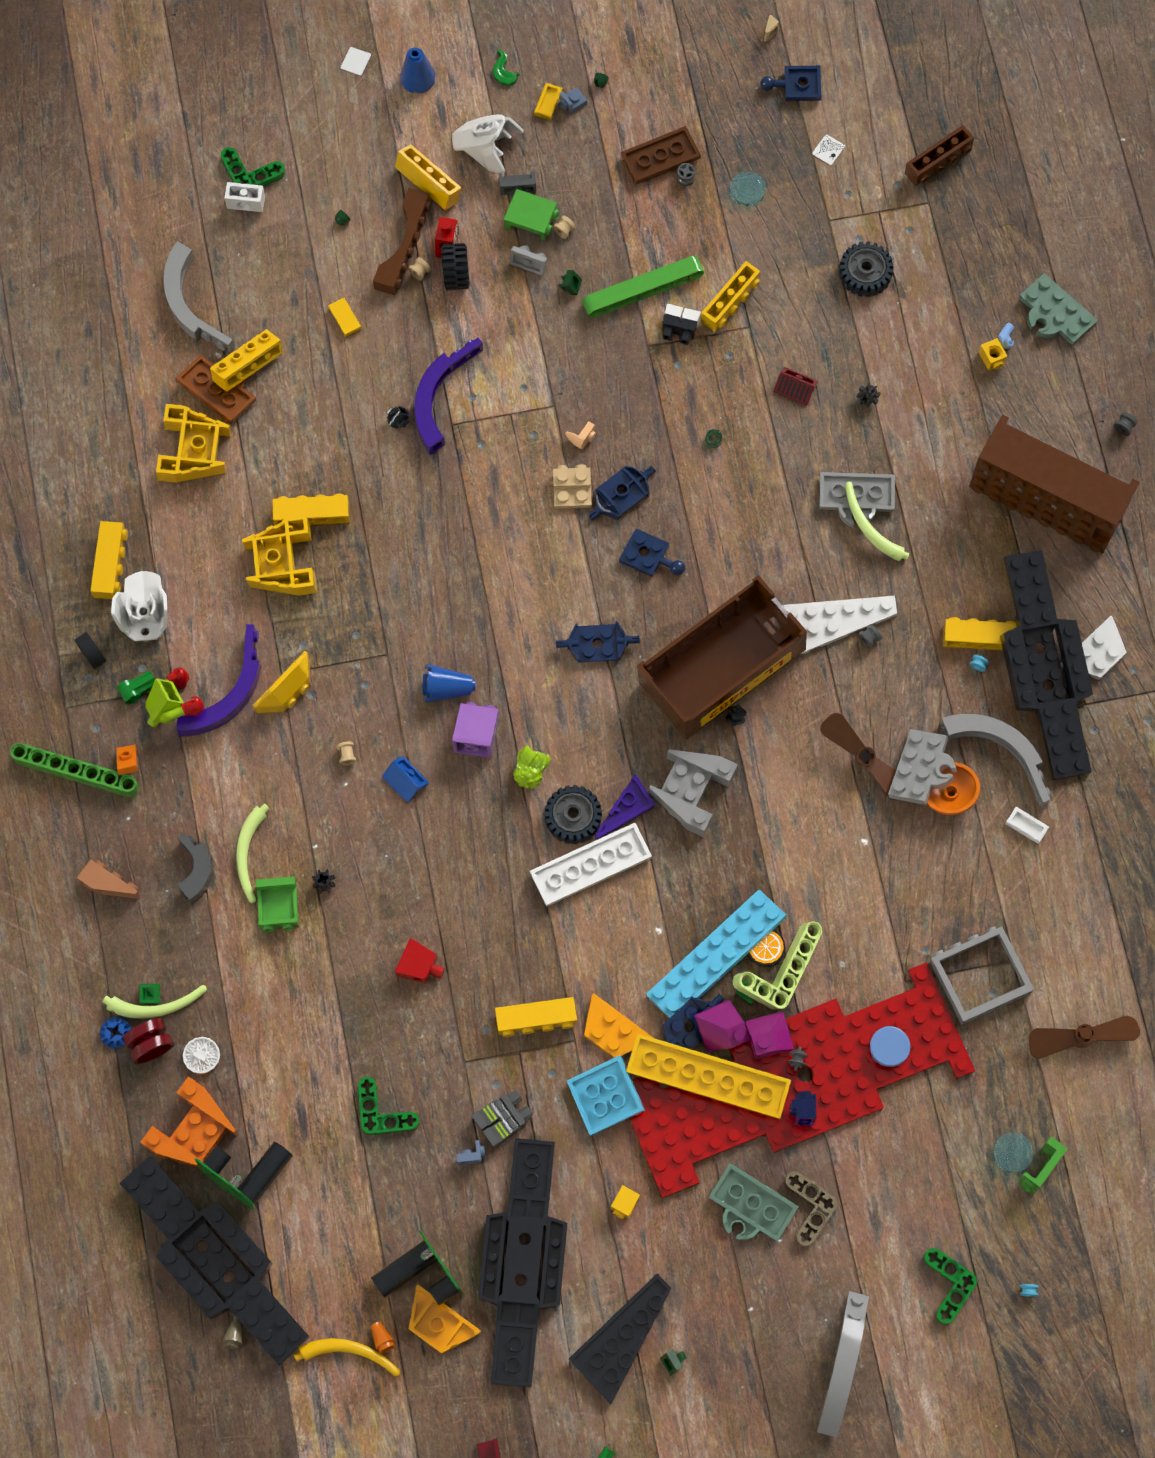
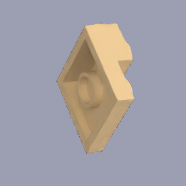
[553,464,592,509]

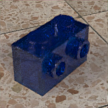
[789,1091,816,1126]

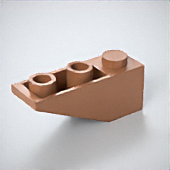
[77,859,140,899]

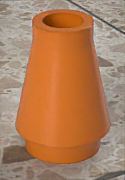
[370,1321,395,1354]

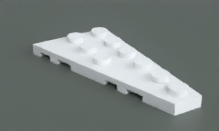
[782,596,897,654]

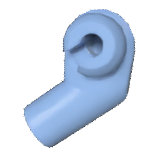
[998,323,1014,349]

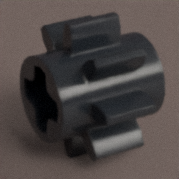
[856,383,881,407]
[387,406,409,429]
[312,869,336,894]

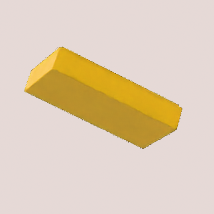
[534,83,563,121]
[328,298,361,337]

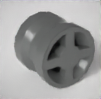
[677,163,695,186]
[1114,412,1137,436]
[858,624,882,648]

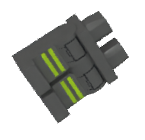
[471,1091,533,1149]

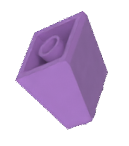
[452,702,499,758]

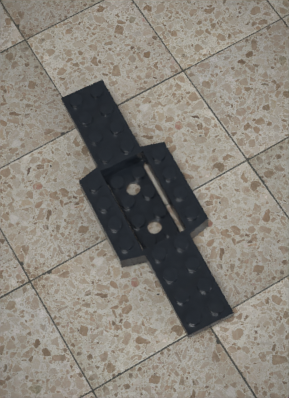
[1000,550,1093,780]
[478,1138,567,1388]
[119,1156,310,1365]

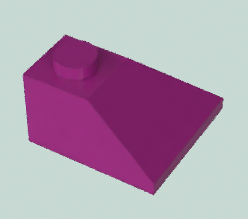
[694,1000,750,1052]
[745,1011,794,1060]

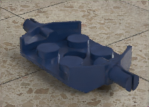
[588,466,656,521]
[556,621,640,663]
[661,994,725,1050]

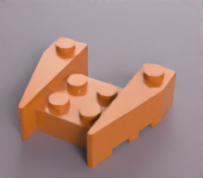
[140,1076,238,1169]

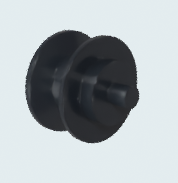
[726,705,747,726]

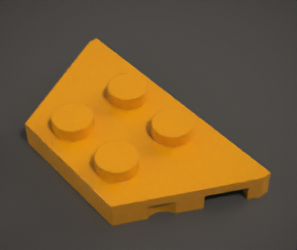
[584,993,653,1058]
[409,1284,481,1354]

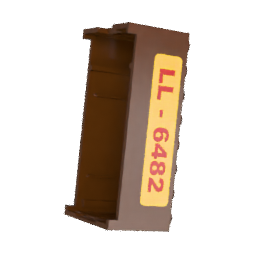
[637,575,807,740]

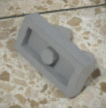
[509,245,547,276]

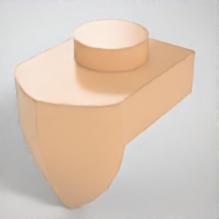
[565,421,596,449]

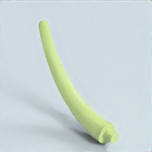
[845,482,909,561]
[236,803,270,903]
[102,985,207,1019]

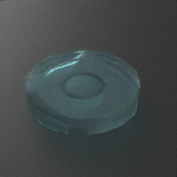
[730,171,766,206]
[993,1132,1034,1173]

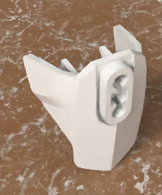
[452,115,524,174]
[111,571,168,642]

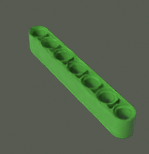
[582,256,705,318]
[10,743,139,797]

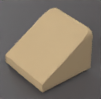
[764,15,779,42]

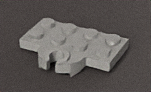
[819,472,895,528]
[888,729,957,805]

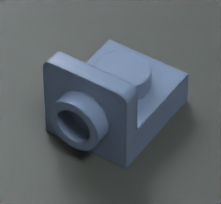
[559,87,587,114]
[456,1140,485,1165]

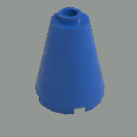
[400,48,435,93]
[422,664,475,702]

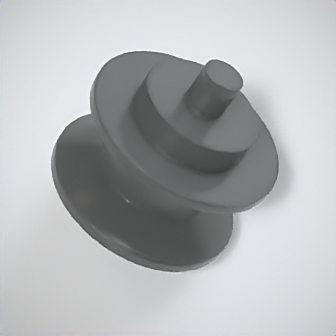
[787,1047,808,1071]

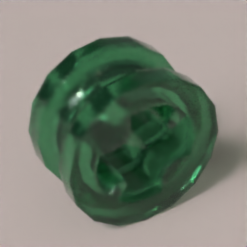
[705,429,722,448]

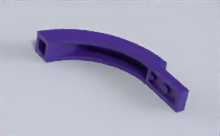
[415,338,483,455]
[177,624,261,737]

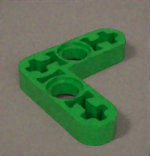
[221,147,285,187]
[358,1076,420,1135]
[924,1248,977,1325]

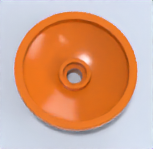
[927,762,980,815]

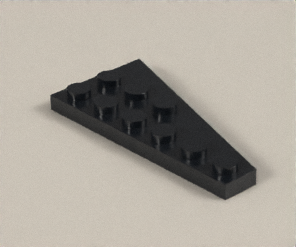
[568,1273,671,1405]

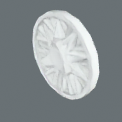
[183,1037,220,1074]

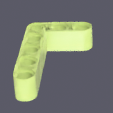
[733,921,822,1010]

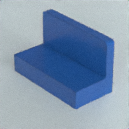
[382,756,429,802]

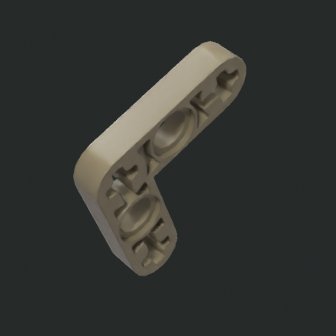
[785,1171,837,1247]

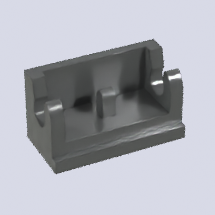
[499,170,536,195]

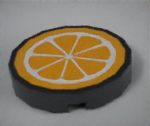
[747,930,786,967]

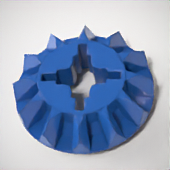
[99,1016,131,1048]

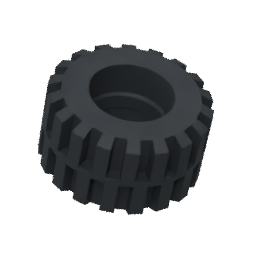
[441,243,470,291]

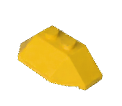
[253,651,310,713]

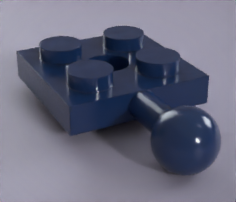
[760,65,822,101]
[619,528,685,577]

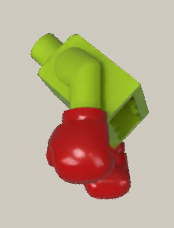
[145,667,204,727]

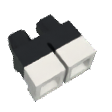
[662,304,701,345]

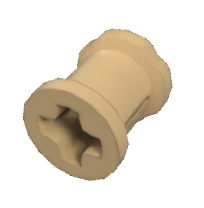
[336,741,357,765]

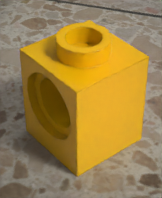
[979,338,1007,371]
[611,1185,640,1219]

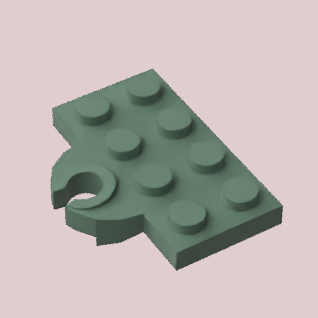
[1019,273,1098,346]
[709,1163,799,1241]

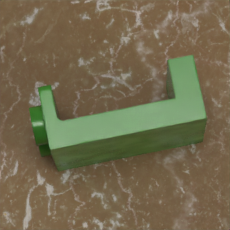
[504,189,559,241]
[256,876,299,932]
[1018,1137,1068,1193]

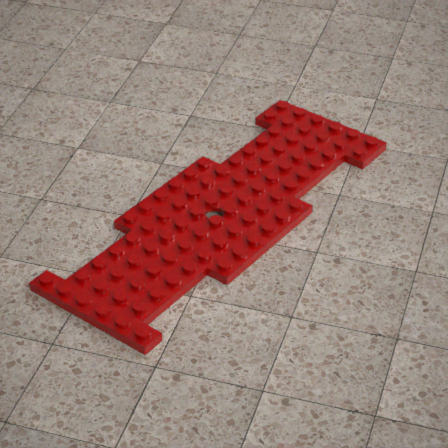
[629,962,975,1198]

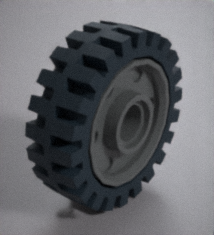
[839,241,894,297]
[544,785,602,844]

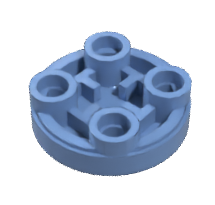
[870,1026,910,1067]

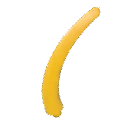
[294,1338,400,1376]

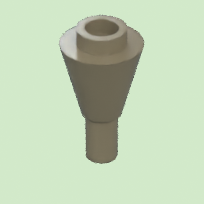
[222,1315,242,1349]

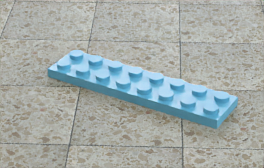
[646,890,787,1018]

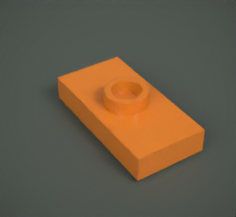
[117,744,138,775]

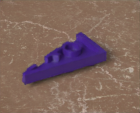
[595,774,655,840]

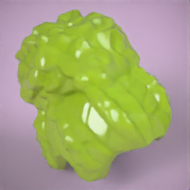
[513,745,551,789]

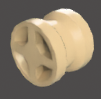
[553,216,576,239]
[408,257,431,281]

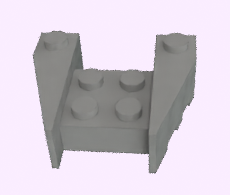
[649,749,738,837]

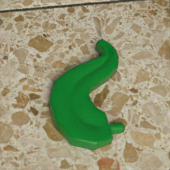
[492,50,519,86]

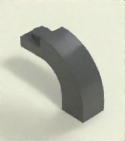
[177,833,213,905]

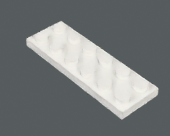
[530,823,652,907]

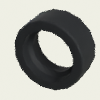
[74,632,106,669]

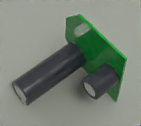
[195,1141,293,1211]
[371,1230,465,1306]

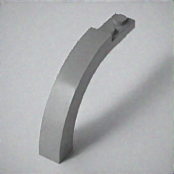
[164,241,235,353]
[940,714,1051,808]
[817,1291,869,1438]

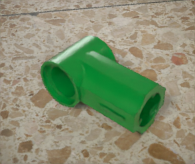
[117,670,155,705]

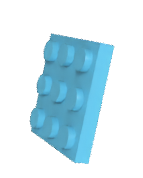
[567,1055,645,1136]

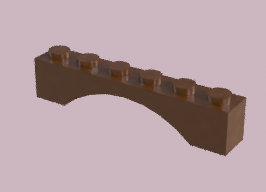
[373,188,432,295]

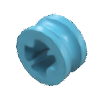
[969,655,989,672]
[1020,1284,1039,1297]

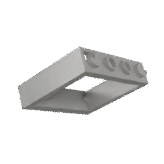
[929,926,1034,1025]

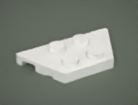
[1060,616,1127,680]

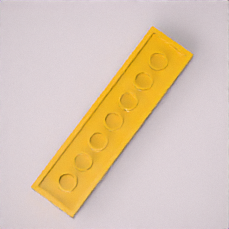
[626,1033,791,1119]

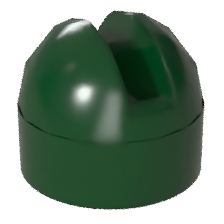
[594,73,609,88]
[335,209,351,226]

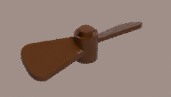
[820,713,896,800]
[1028,1016,1140,1059]

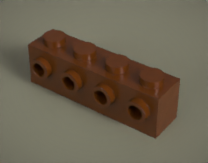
[904,125,974,186]

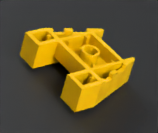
[156,404,231,483]
[242,515,317,596]

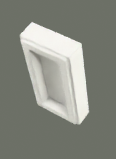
[1005,807,1049,844]

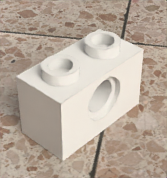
[224,182,265,212]

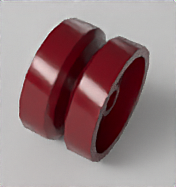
[123,1018,174,1065]

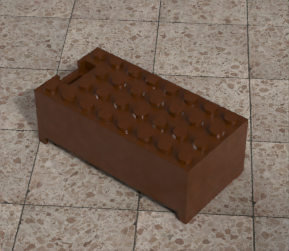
[969,414,1139,553]

